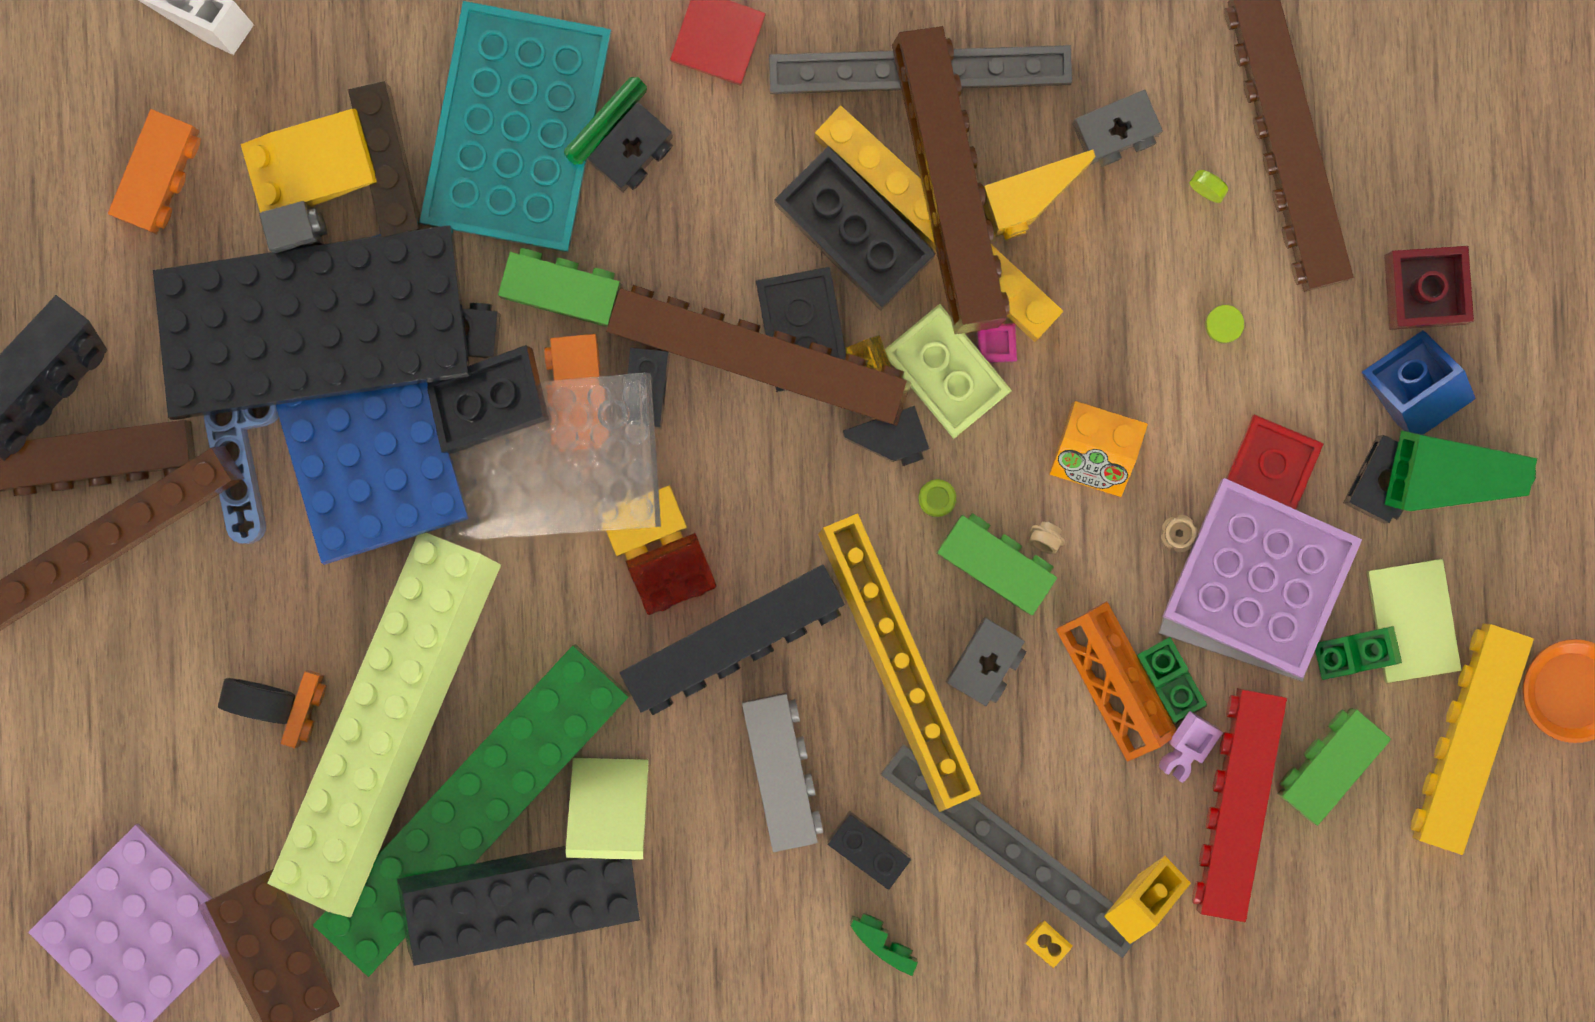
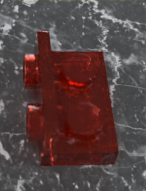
[625,533,717,615]

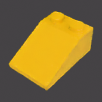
[240,109,377,213]
[983,150,1096,240]

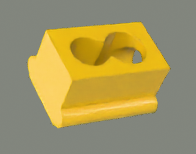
[1025,920,1073,968]

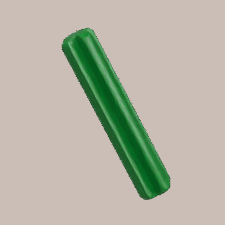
[564,77,647,165]

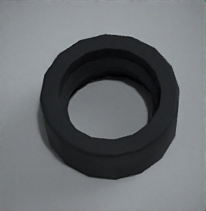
[218,678,295,724]

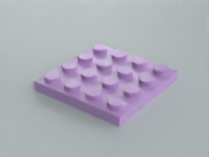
[1162,478,1362,678]
[28,824,221,1022]

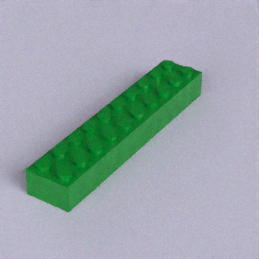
[313,644,631,977]

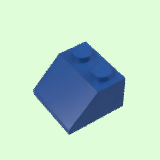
[1362,330,1476,435]

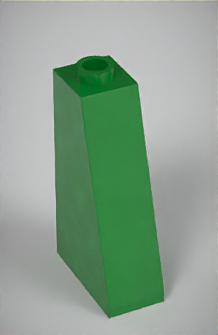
[1385,430,1538,511]

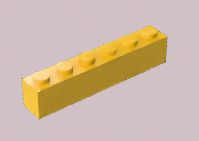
[1410,623,1534,855]

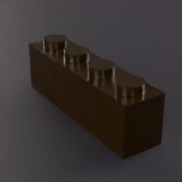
[348,81,423,238]

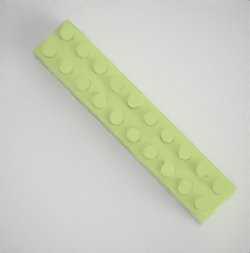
[268,533,501,918]

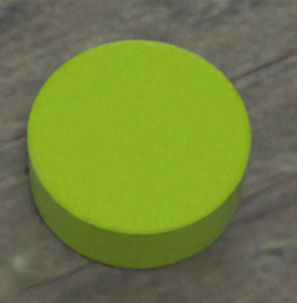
[1189,170,1229,203]
[1205,305,1244,343]
[918,479,956,517]

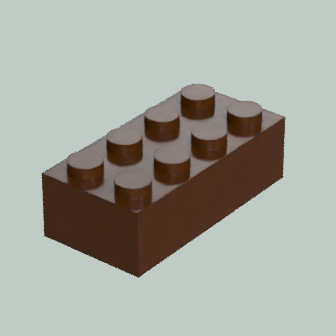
[198,869,340,1022]

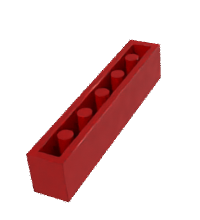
[1192,688,1287,923]

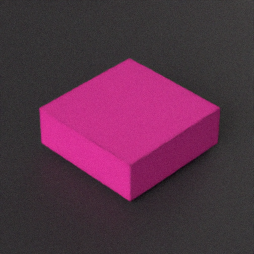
[977,323,1017,363]

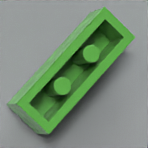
[498,248,622,327]
[936,513,1057,616]
[1277,708,1391,826]

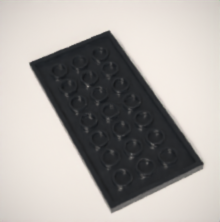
[153,225,471,420]

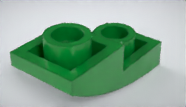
[1315,626,1402,680]
[1137,637,1207,724]
[850,913,918,976]

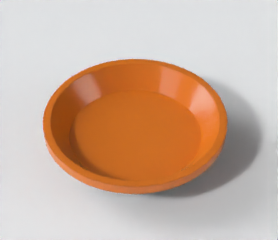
[1523,639,1595,743]

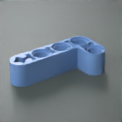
[204,405,279,544]

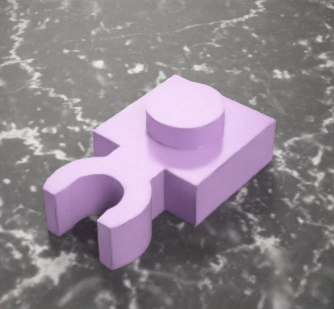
[1159,711,1223,782]

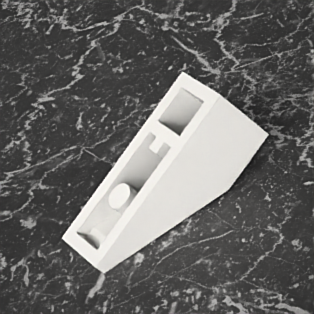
[138,0,254,55]

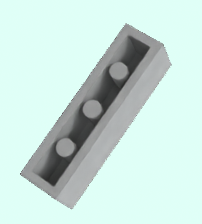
[742,693,823,852]

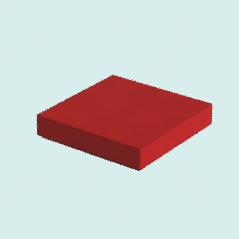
[670,0,766,86]
[1226,414,1324,510]

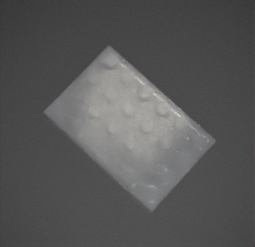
[444,373,661,541]

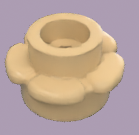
[1161,515,1198,552]
[1029,522,1065,554]

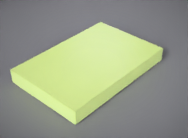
[882,304,1012,439]
[1366,559,1462,683]
[566,758,649,859]

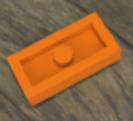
[280,670,327,748]

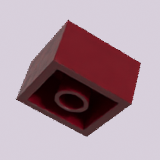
[1384,246,1474,330]

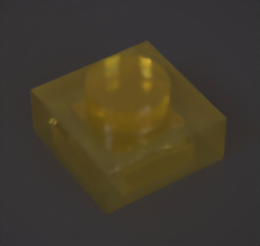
[845,335,891,372]

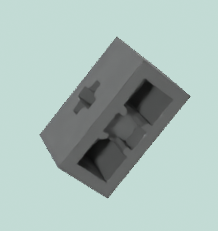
[1072,89,1163,167]
[259,201,327,254]
[946,617,1027,706]

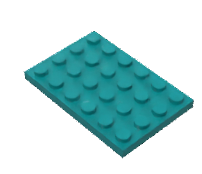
[419,1,612,253]

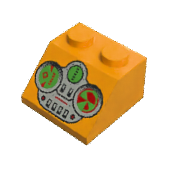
[1049,401,1148,497]

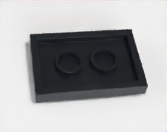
[756,267,846,393]
[427,345,549,454]

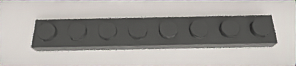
[769,45,1072,94]
[881,744,1135,958]

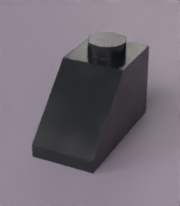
[842,406,930,466]

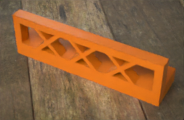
[1056,601,1177,762]

